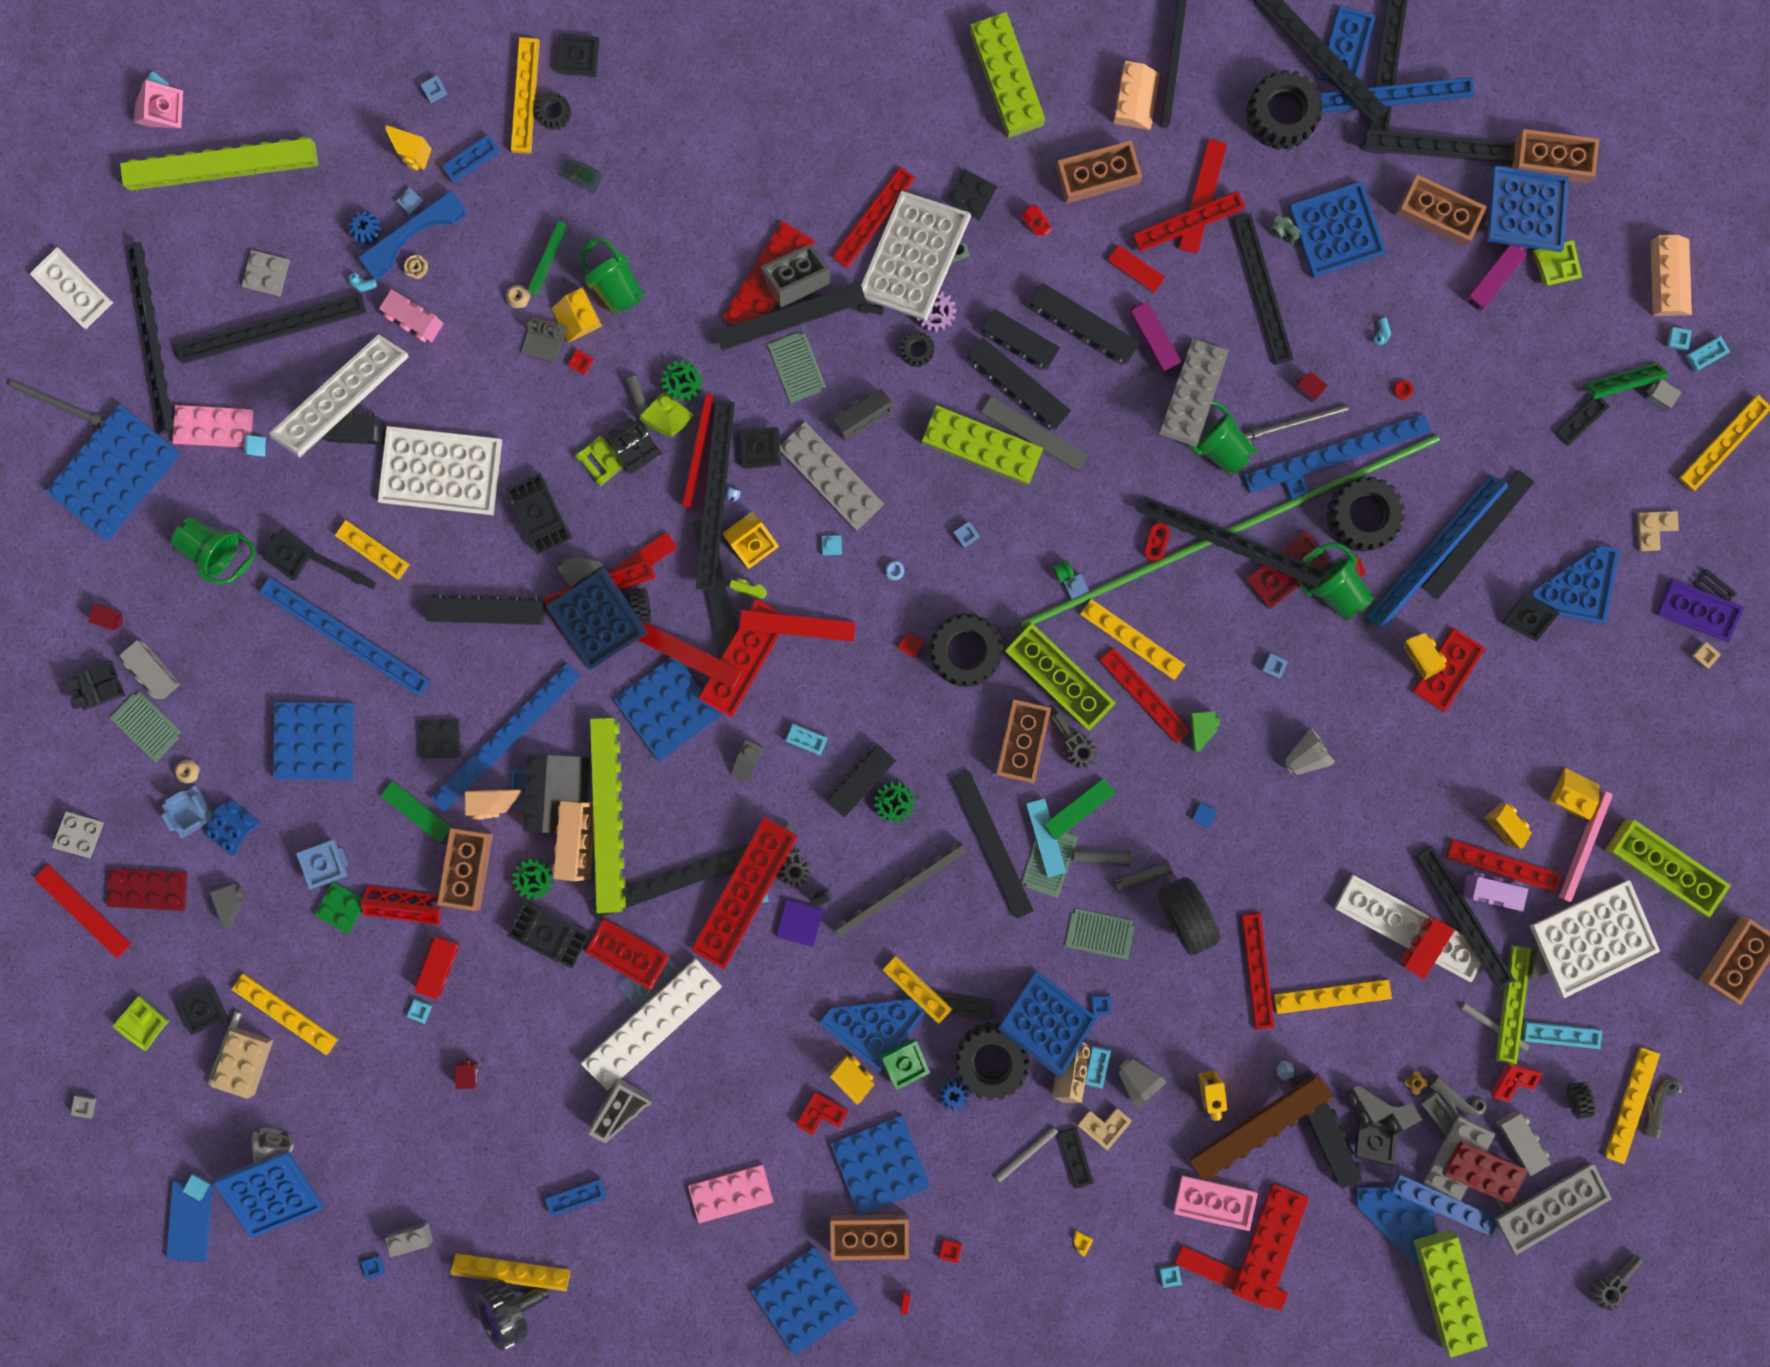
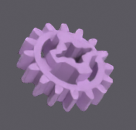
[917,291,957,333]

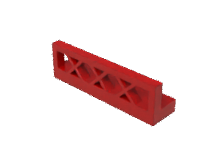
[361,885,442,925]

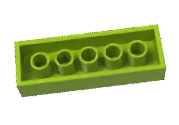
[970,12,1045,138]
[922,405,1043,487]
[1005,623,1116,731]
[1604,819,1731,917]
[1413,1229,1487,1358]

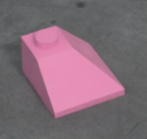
[134,80,183,128]

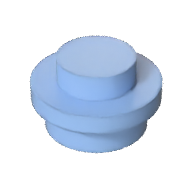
[885,561,904,581]
[1277,1061,1294,1080]

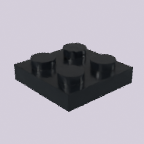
[558,34,600,77]
[946,169,998,221]
[740,427,781,469]
[262,527,314,581]
[1503,592,1559,642]
[420,719,461,759]
[175,983,228,1035]
[1354,1119,1397,1167]

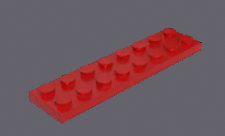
[691,817,799,970]

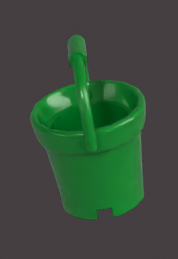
[580,237,646,317]
[1187,401,1258,477]
[171,517,255,584]
[1297,542,1374,621]

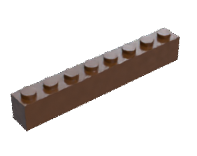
[1190,1072,1333,1181]

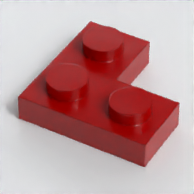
[1490,1062,1542,1102]
[796,1091,849,1135]

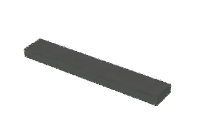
[981,396,1089,472]

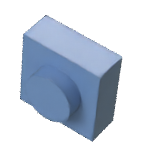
[420,76,448,103]
[397,187,424,215]
[953,521,980,548]
[1063,574,1089,599]
[1261,653,1288,679]

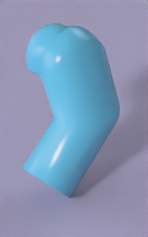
[348,273,378,292]
[1374,318,1391,346]

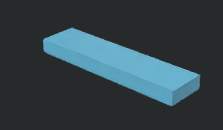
[1026,798,1066,878]
[1522,1021,1602,1049]

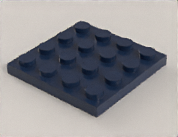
[546,568,648,670]

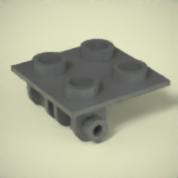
[521,317,567,363]

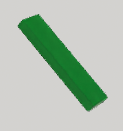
[528,221,568,297]
[1586,362,1668,400]
[1043,778,1115,840]
[381,781,453,843]

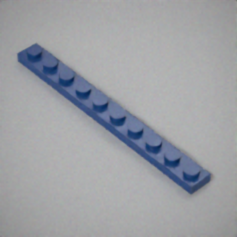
[1244,414,1431,493]
[1366,475,1508,629]
[259,577,431,697]
[430,663,581,812]

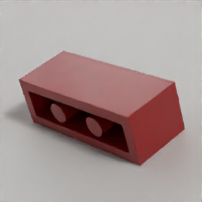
[1399,916,1455,980]
[414,935,461,1000]

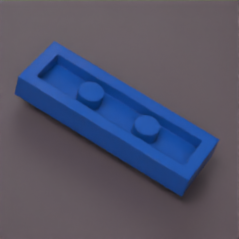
[442,134,501,183]
[545,1178,607,1217]

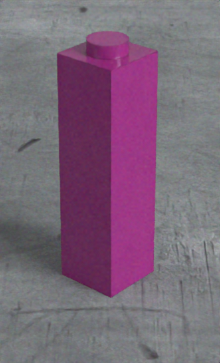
[1465,245,1527,312]
[1129,302,1181,374]

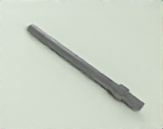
[9,380,105,428]
[1243,404,1349,440]

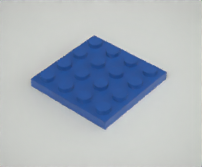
[1487,166,1569,252]
[1289,181,1387,278]
[614,658,721,761]
[274,702,354,780]
[998,970,1097,1078]
[831,1115,931,1216]
[214,1149,324,1238]
[751,1246,858,1356]

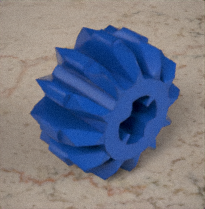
[348,210,382,244]
[937,1078,971,1112]

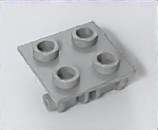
[52,811,104,858]

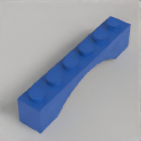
[359,191,469,280]

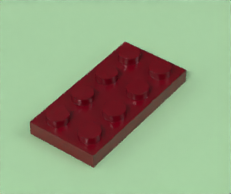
[1245,531,1330,609]
[106,868,188,911]
[1442,1140,1529,1204]

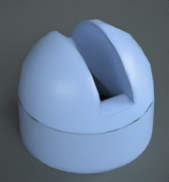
[725,487,741,502]

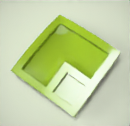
[1532,240,1582,287]
[639,392,694,437]
[112,996,169,1051]

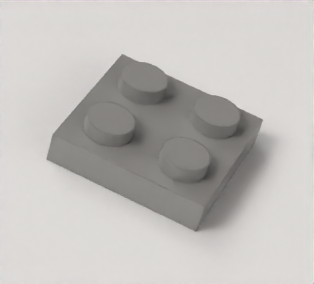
[242,250,290,297]

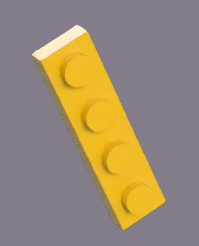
[335,520,410,580]
[883,955,952,1024]

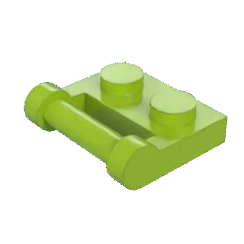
[575,436,624,487]
[730,578,767,599]

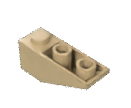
[1052,1043,1091,1103]

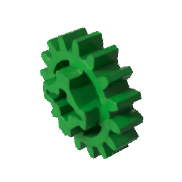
[661,360,703,403]
[874,782,916,823]
[512,858,555,900]

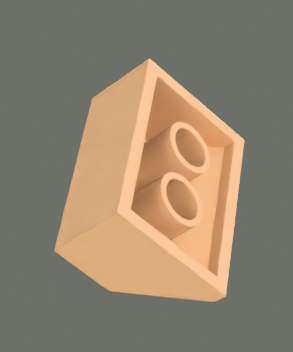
[1113,61,1160,130]
[465,790,524,819]

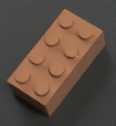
[1512,129,1599,183]
[1056,140,1142,204]
[1395,175,1487,247]
[995,699,1051,783]
[438,827,493,911]
[1698,917,1770,1005]
[830,1214,909,1260]

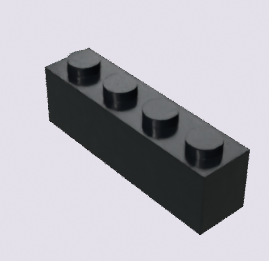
[982,308,1060,370]
[827,745,896,818]

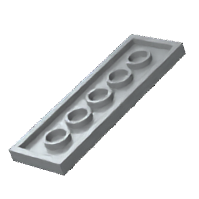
[1160,339,1229,447]
[780,422,884,531]
[1495,1163,1612,1255]

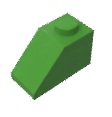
[1190,711,1219,752]

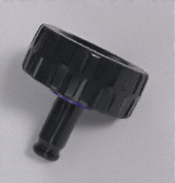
[474,1279,550,1351]

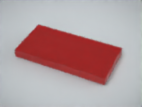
[1412,627,1486,712]
[585,918,670,990]

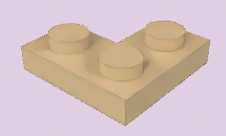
[1637,511,1679,551]
[1077,1107,1132,1151]

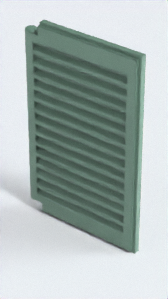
[767,332,826,404]
[109,691,181,763]
[1021,832,1079,898]
[1064,908,1135,960]

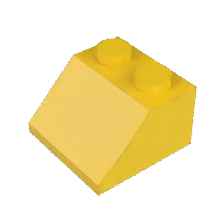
[385,125,432,171]
[551,287,602,343]
[722,511,779,569]
[1404,633,1447,680]
[1549,768,1600,820]
[1484,803,1532,849]
[830,1054,874,1105]

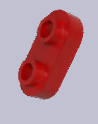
[1144,523,1170,561]

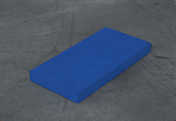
[1318,5,1376,83]
[166,1180,213,1262]

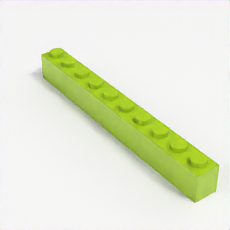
[120,137,318,191]
[590,718,626,913]

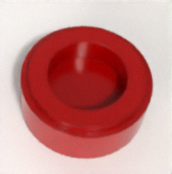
[1393,380,1413,400]

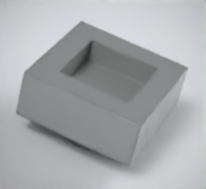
[71,1095,96,1119]

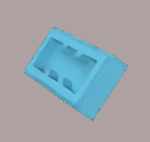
[1686,336,1730,372]
[785,723,828,756]
[1085,1045,1111,1088]

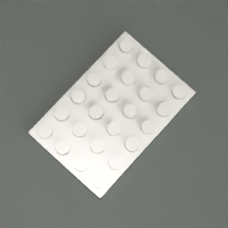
[861,191,971,321]
[378,426,502,516]
[1530,880,1660,998]

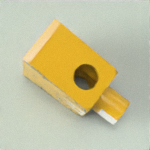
[1198,1071,1227,1121]

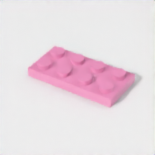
[173,405,253,448]
[688,1164,773,1223]
[1173,1174,1258,1231]

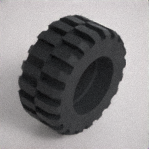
[1246,70,1324,150]
[1326,476,1405,552]
[929,613,1003,687]
[955,1022,1029,1101]

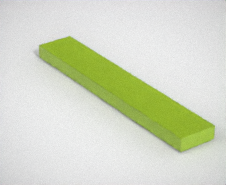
[1496,945,1532,1064]

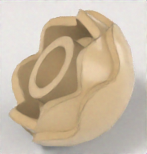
[404,255,428,279]
[506,285,530,309]
[175,759,200,784]

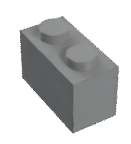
[385,1223,433,1257]

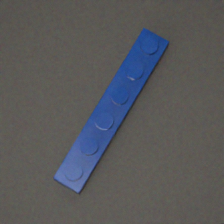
[1389,1173,1497,1237]

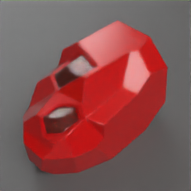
[1020,204,1051,236]

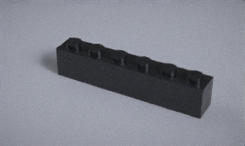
[1029,282,1140,365]
[967,338,1071,430]
[426,594,545,625]
[1289,1070,1363,1189]

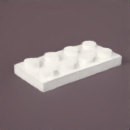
[30,247,113,329]

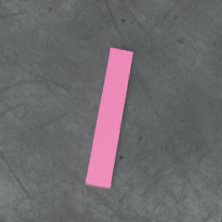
[1558,791,1613,902]

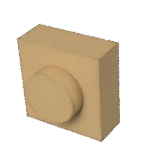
[1691,642,1721,669]

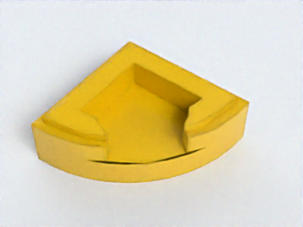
[1074,1230,1093,1257]

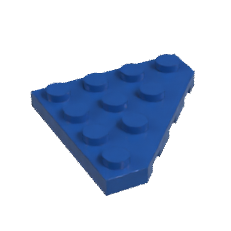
[1531,546,1620,625]
[819,998,926,1072]
[1356,1186,1435,1266]

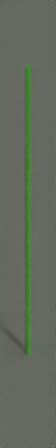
[1021,434,1440,629]

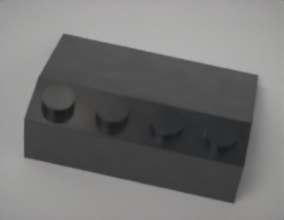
[523,754,589,833]

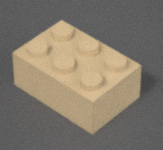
[211,1028,273,1099]

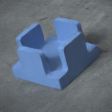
[161,786,213,839]
[296,840,348,890]

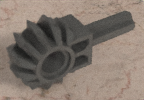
[1052,712,1099,769]
[779,825,812,889]
[1590,1255,1644,1311]

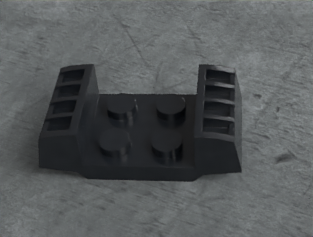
[506,473,573,555]
[507,901,590,969]

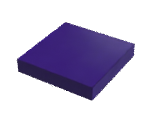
[776,899,824,947]

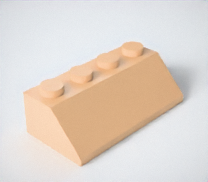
[1650,235,1692,316]
[552,801,594,881]

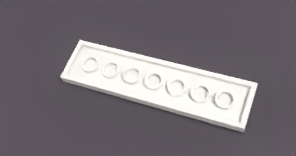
[269,334,408,457]
[1334,875,1481,983]
[581,958,722,1091]

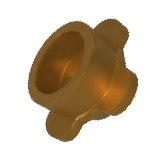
[1404,1071,1428,1095]

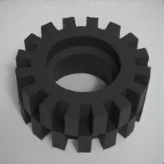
[535,92,572,130]
[900,331,935,367]
[630,588,651,623]
[1566,1081,1596,1119]

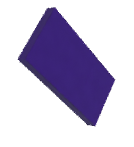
[1656,579,1744,643]

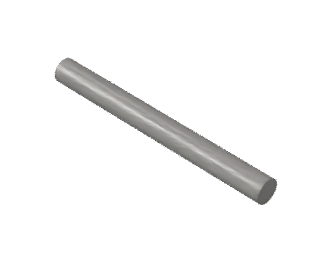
[1460,1002,1530,1051]
[207,1010,242,1086]
[995,1126,1058,1182]

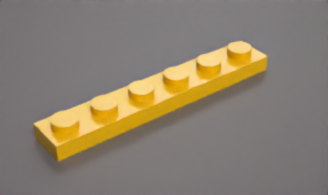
[511,38,540,154]
[1678,395,1770,492]
[1080,599,1185,680]
[231,973,339,1055]
[1274,979,1392,1014]
[1604,1047,1660,1164]
[451,1254,571,1291]

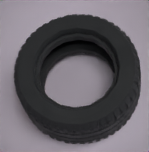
[1158,877,1221,955]

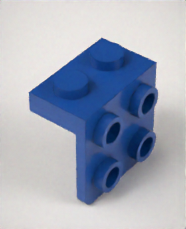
[204,799,261,856]

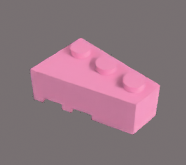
[379,289,444,343]

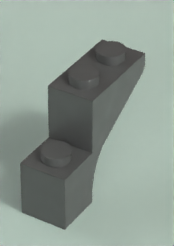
[1347,1086,1422,1134]

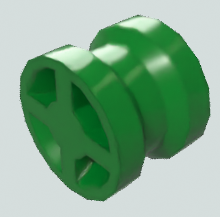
[1052,560,1074,583]

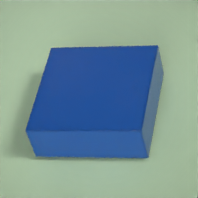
[1284,475,1309,500]
[1191,803,1218,828]
[1091,995,1112,1016]
[360,1254,386,1280]

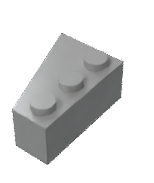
[588,1078,652,1143]

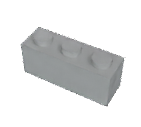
[119,640,181,699]
[1496,1110,1551,1176]

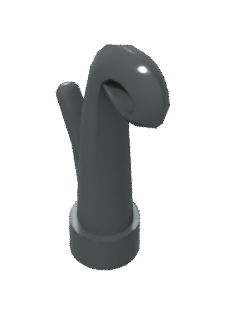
[1428,1074,1487,1117]
[1645,1078,1683,1139]

